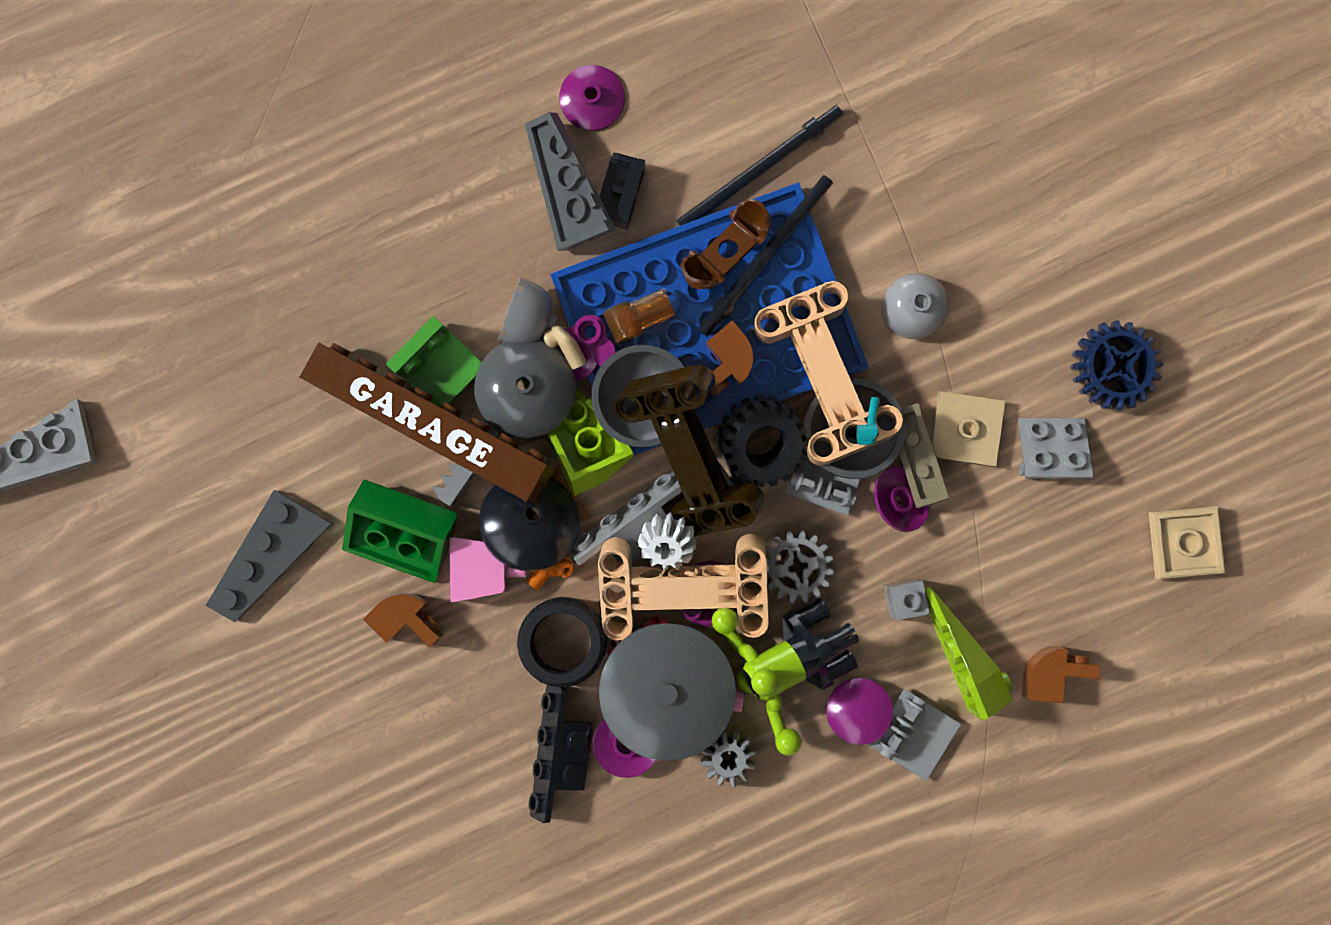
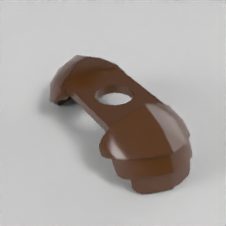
[680,198,771,289]

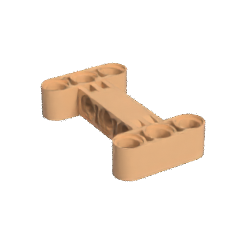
[754,281,903,466]
[598,534,768,641]

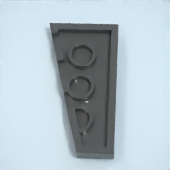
[525,112,616,251]
[206,490,334,622]

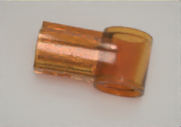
[603,288,675,344]

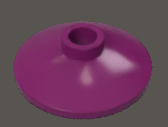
[559,65,625,131]
[874,467,929,532]
[593,718,656,778]

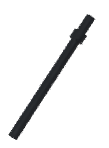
[676,105,844,226]
[697,175,833,337]

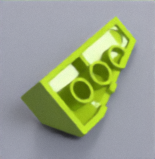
[521,379,633,496]
[924,586,1013,721]

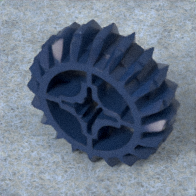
[1070,320,1164,411]

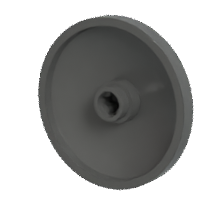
[599,623,736,761]

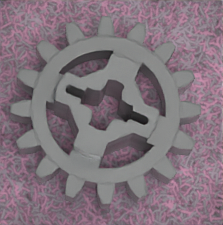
[766,531,834,603]

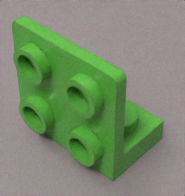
[386,316,482,408]

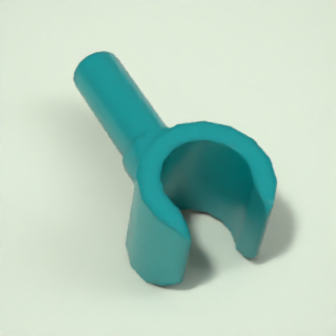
[857,397,880,445]

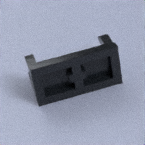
[599,153,646,230]

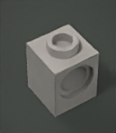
[884,579,929,621]

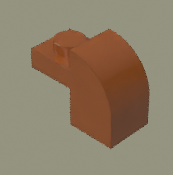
[696,321,753,397]
[363,593,444,648]
[1022,646,1100,703]

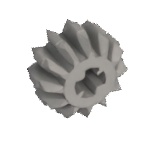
[700,730,757,787]

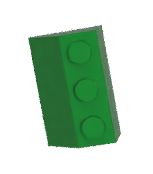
[342,479,458,584]

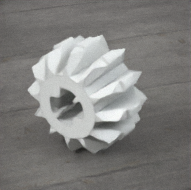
[638,512,697,572]

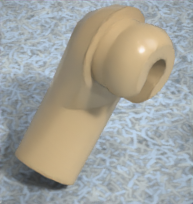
[543,326,587,369]

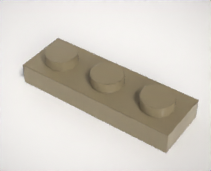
[899,403,950,509]

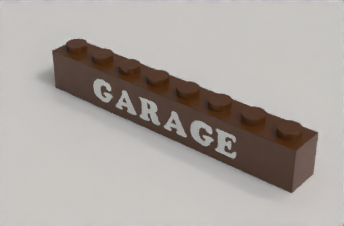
[299,342,555,505]

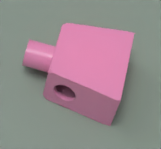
[450,537,527,602]

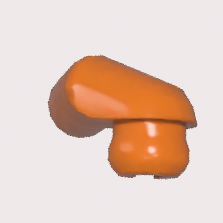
[526,557,574,591]

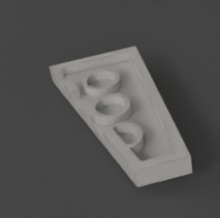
[0,399,96,492]

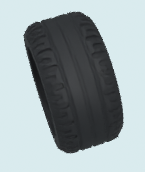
[517,597,607,687]

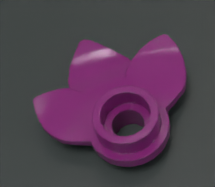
[555,315,616,381]

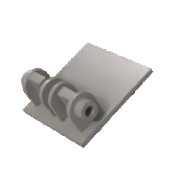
[1018,418,1093,480]
[785,447,860,515]
[869,689,961,781]

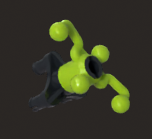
[712,598,859,756]

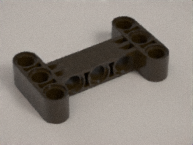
[614,365,764,537]

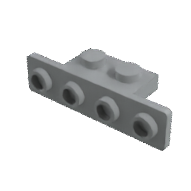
[570,471,682,565]

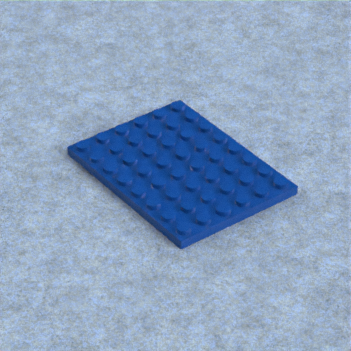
[550,182,869,456]

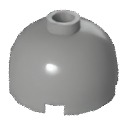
[881,273,949,340]
[498,277,557,343]

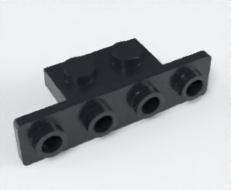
[528,685,593,823]

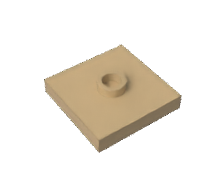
[931,391,1005,467]
[1149,506,1225,579]

